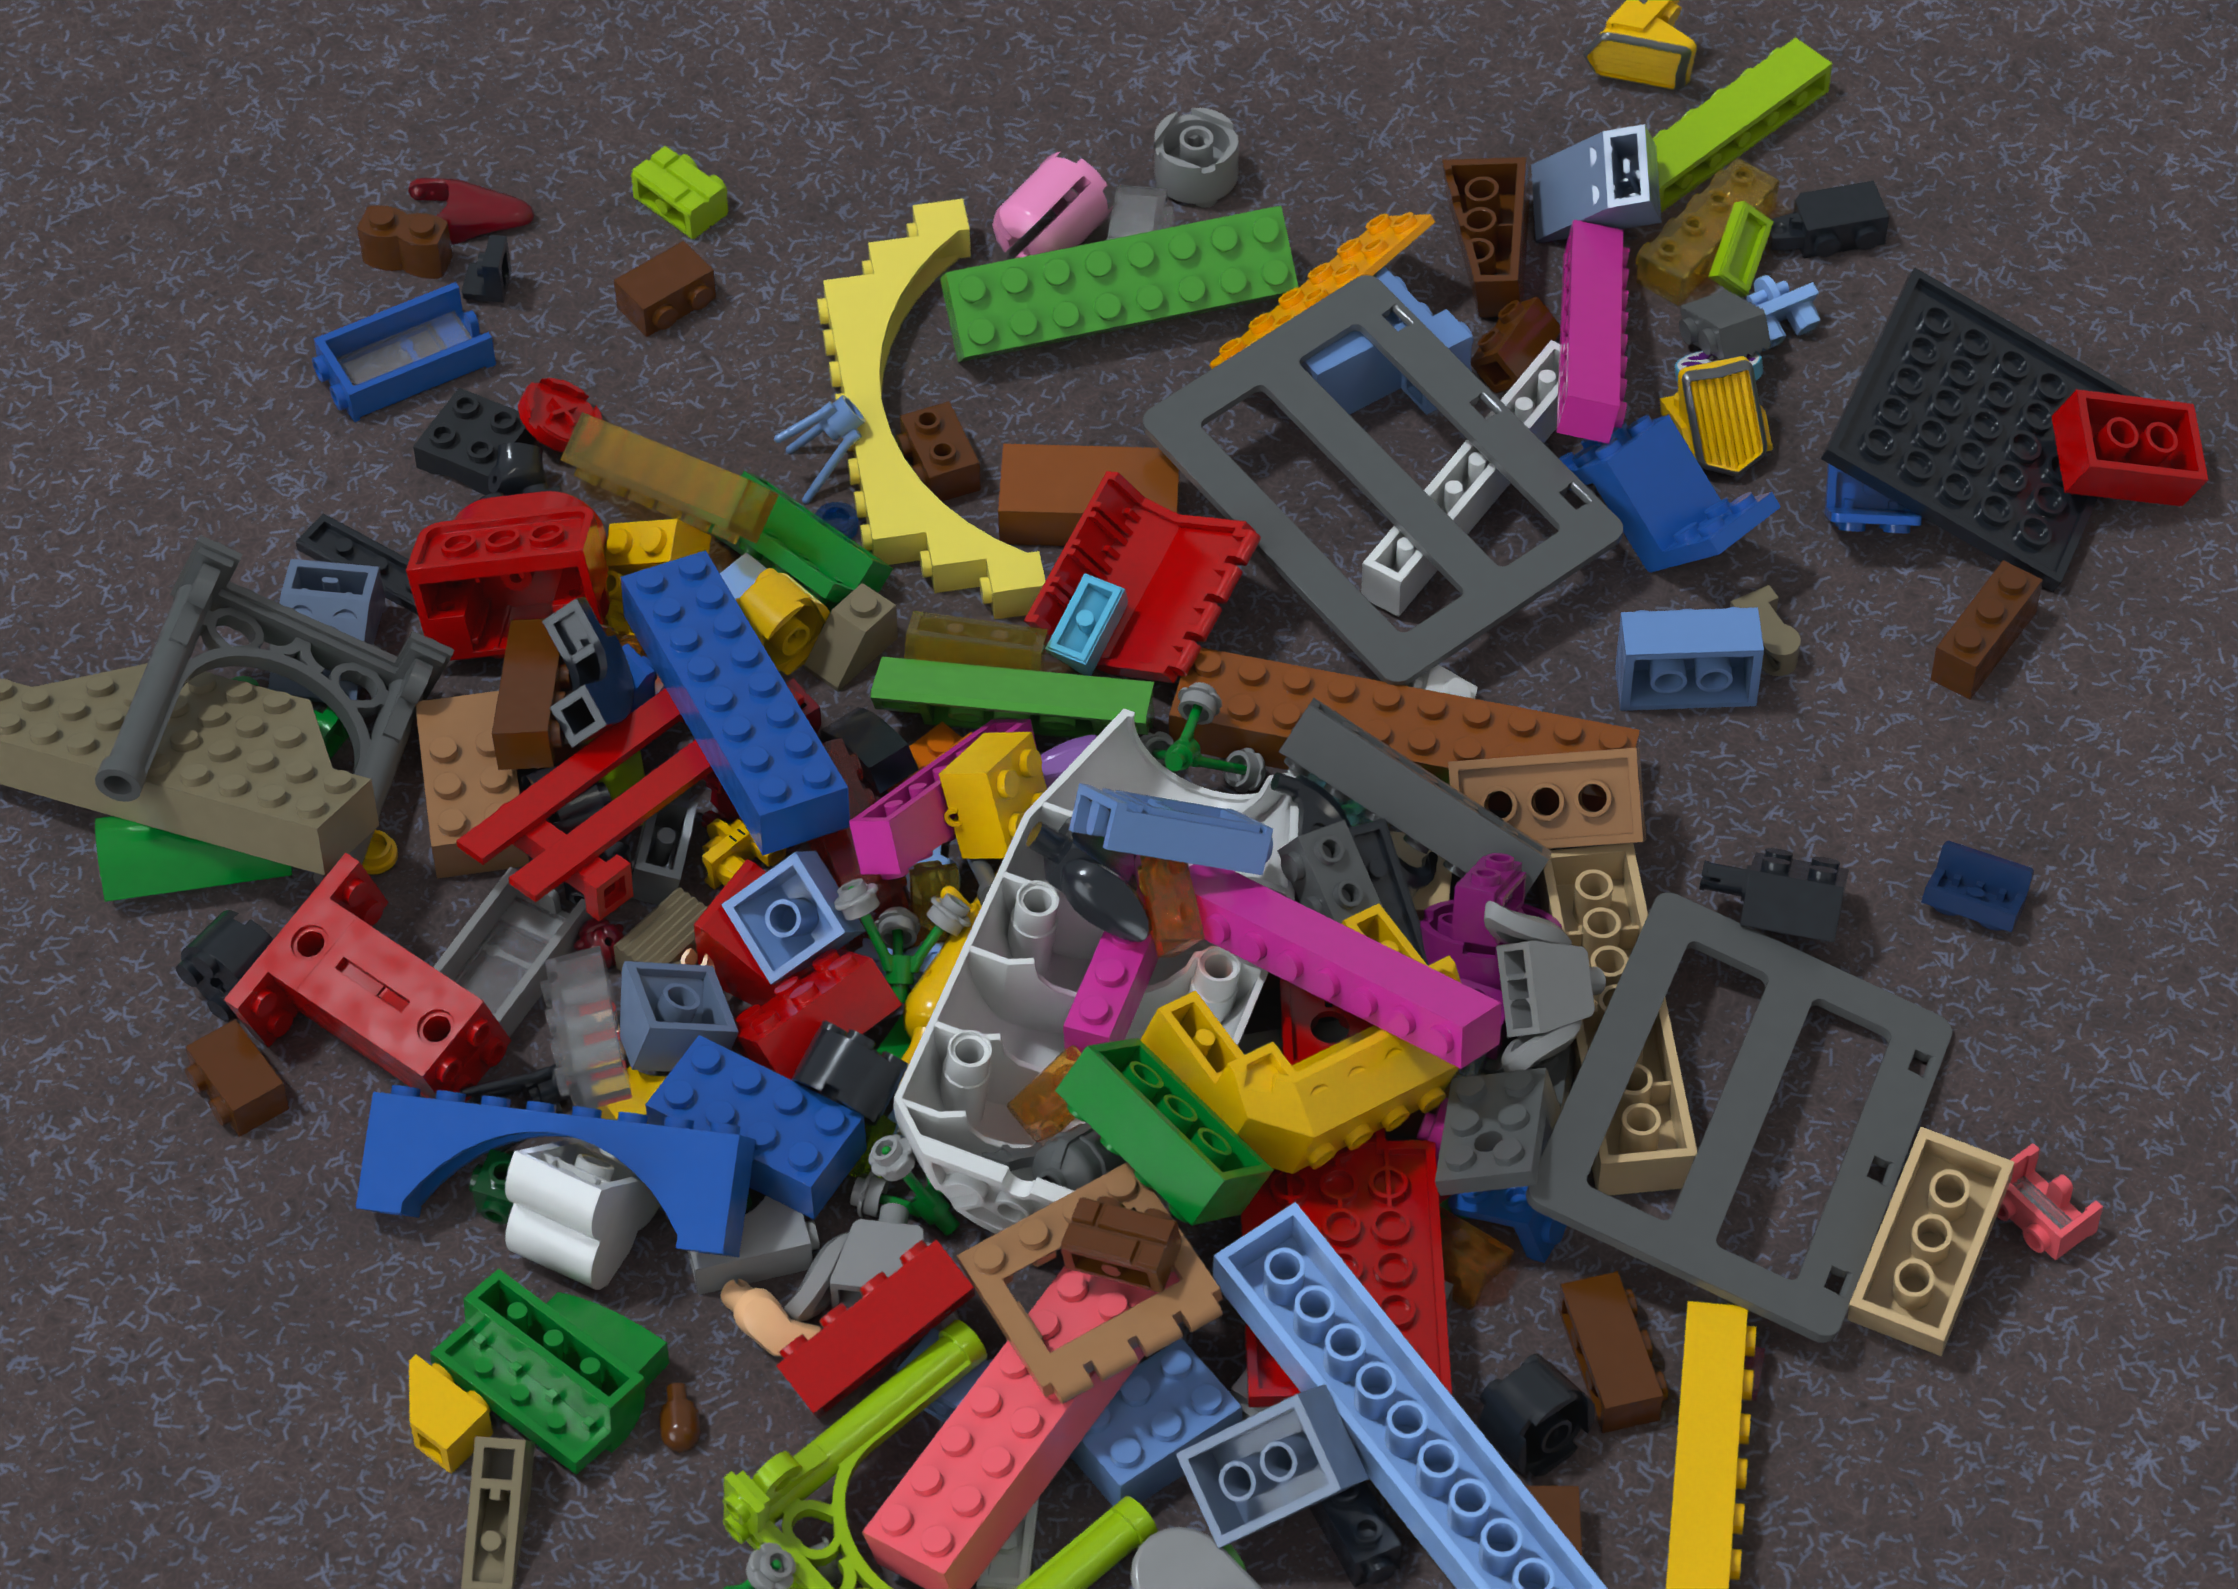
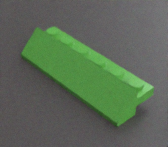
[870,656,1155,738]

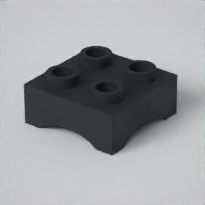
[413,388,536,495]

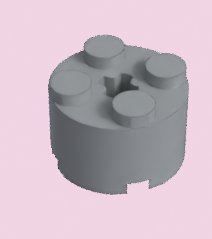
[1154,108,1239,207]

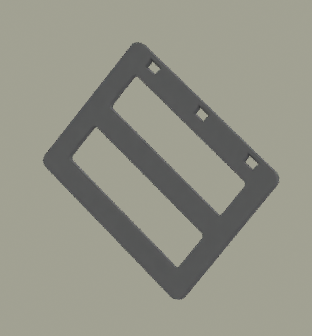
[1143,275,1623,686]
[1526,892,1952,1343]

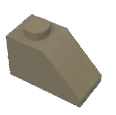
[804,583,898,692]

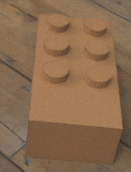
[415,691,529,879]

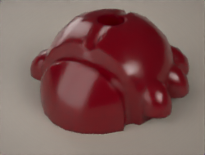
[573,918,624,973]

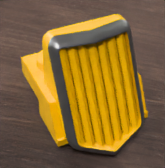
[1583,0,1697,90]
[1660,356,1773,476]

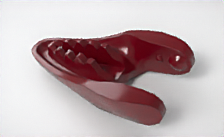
[408,178,534,245]

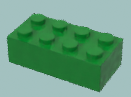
[1055,1038,1273,1225]

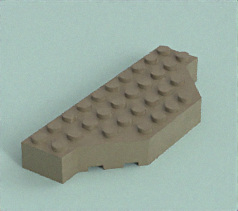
[0,663,379,876]

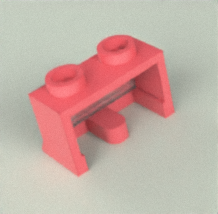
[1997,1143,2103,1261]

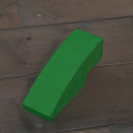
[546,1292,670,1389]

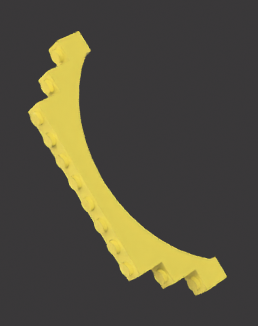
[817,199,1046,620]

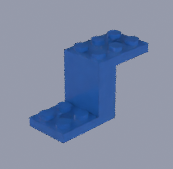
[1559,415,1781,573]

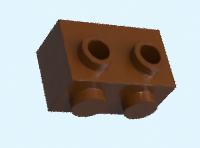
[895,401,981,502]

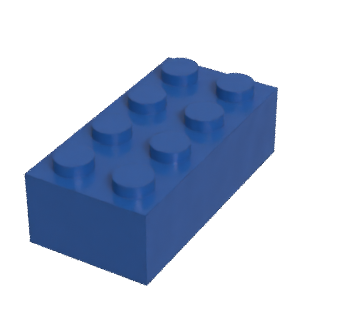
[645,1035,867,1220]

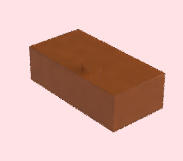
[998,444,1180,546]

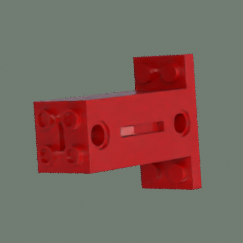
[224,853,512,1103]

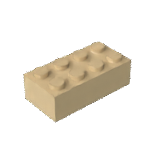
[1848,1127,2015,1356]

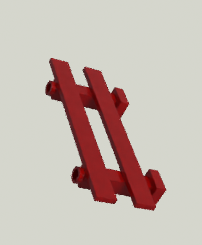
[456,685,804,922]

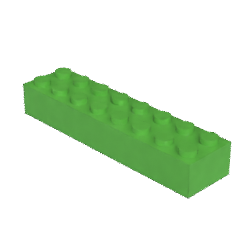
[940,205,1299,363]

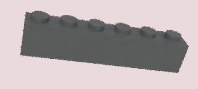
[1279,698,1552,896]

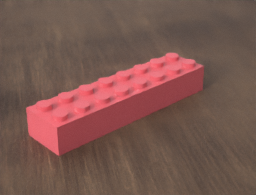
[862,1266,1180,1589]

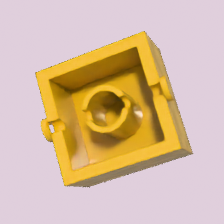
[939,732,1047,859]

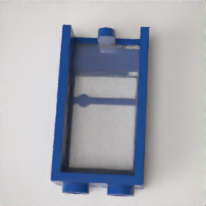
[312,282,496,422]

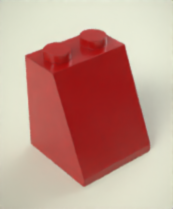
[694,859,846,1006]

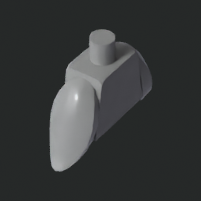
[1484,901,1606,1072]
[784,1203,960,1331]

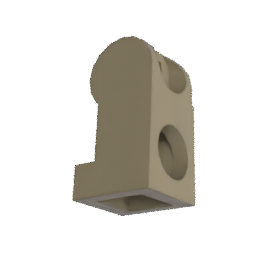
[1730,585,1801,676]

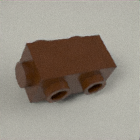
[1471,297,1561,393]

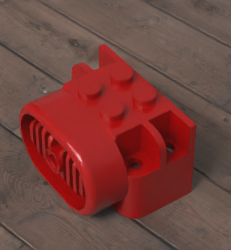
[406,491,610,661]

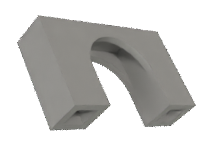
[688,1196,820,1295]

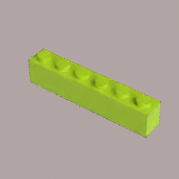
[1653,38,1832,212]

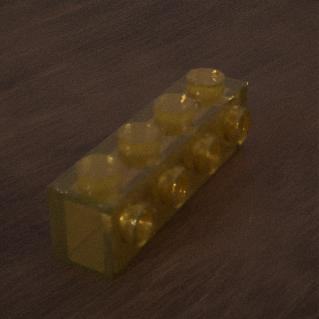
[1636,158,1779,306]

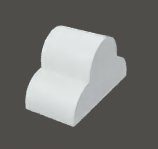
[505,1138,660,1290]

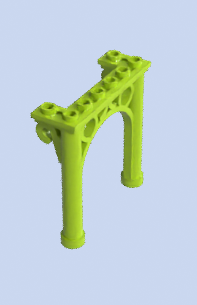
[723,1319,1158,1589]

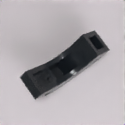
[542,597,634,748]

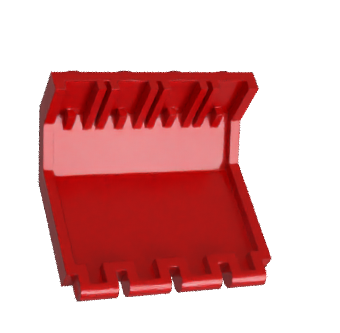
[1024,471,1261,683]

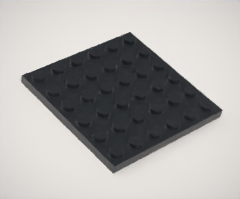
[1821,268,2140,592]

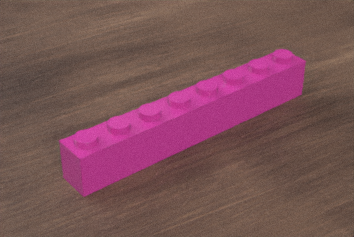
[1557,219,1629,444]
[1167,864,1501,1069]

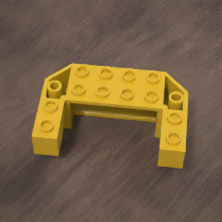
[1141,903,1461,1174]

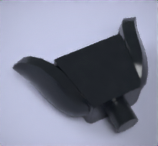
[1026,817,1152,942]

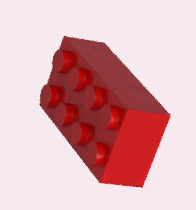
[776,1240,976,1419]

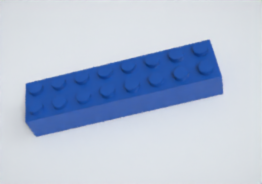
[621,550,850,856]

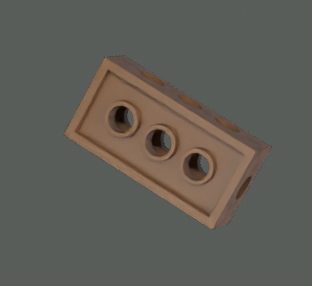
[1448,748,1646,849]

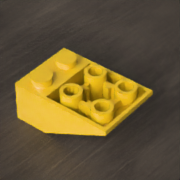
[604,519,712,652]

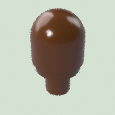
[659,1383,701,1452]

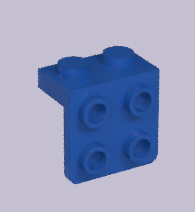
[1825,463,1922,533]
[1448,1186,1567,1263]

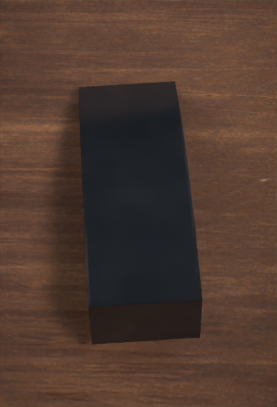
[820,707,919,794]

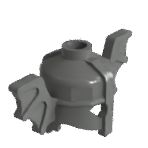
[981,1123,1126,1191]

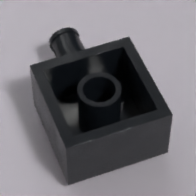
[1699,848,1849,942]

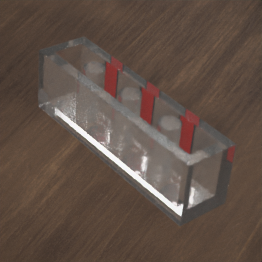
[540,946,633,1108]

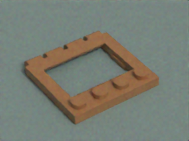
[957,1162,1223,1404]

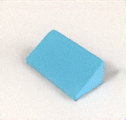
[1045,573,1128,676]

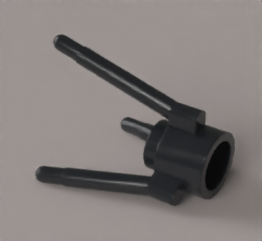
[460,1064,570,1152]

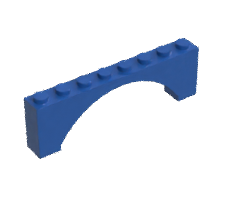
[356,1085,756,1258]

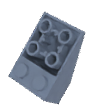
[1531,124,1662,243]
[268,559,385,703]

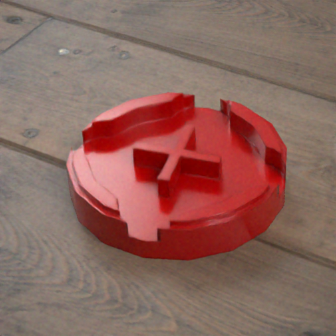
[518,377,604,454]

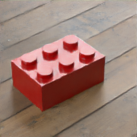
[2051,389,2208,506]
[734,949,902,1081]

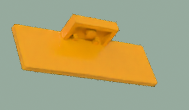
[1209,212,1435,369]

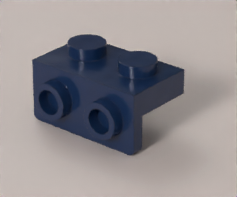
[1921,841,2034,932]

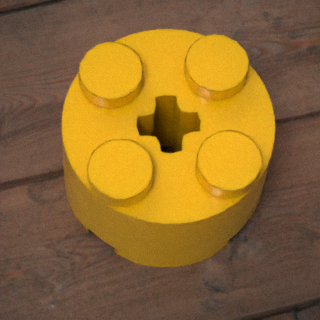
[735,568,830,675]

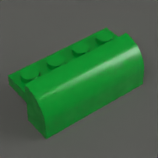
[696,471,894,612]
[95,816,293,902]
[430,1268,645,1475]

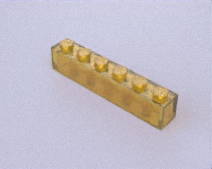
[560,412,779,544]

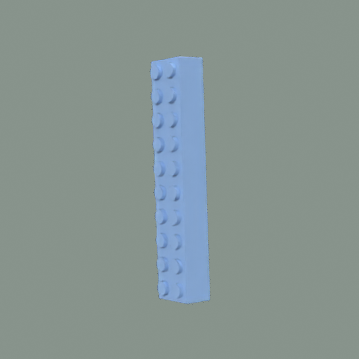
[1213,1202,1608,1589]

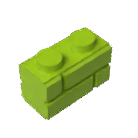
[631,146,728,239]

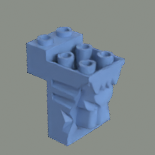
[1301,266,1473,415]

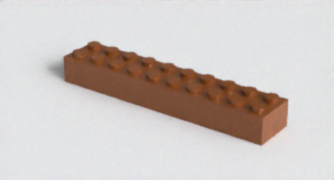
[1169,647,1640,815]

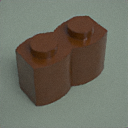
[357,205,453,279]

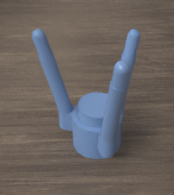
[774,395,865,504]

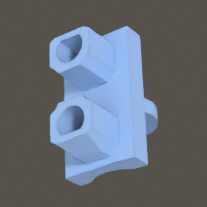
[1746,275,1821,351]

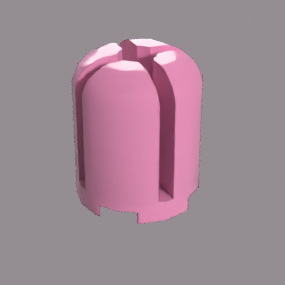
[992,152,1113,259]

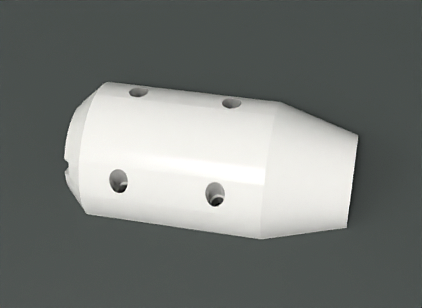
[894,709,1301,1234]

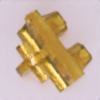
[909,860,959,947]

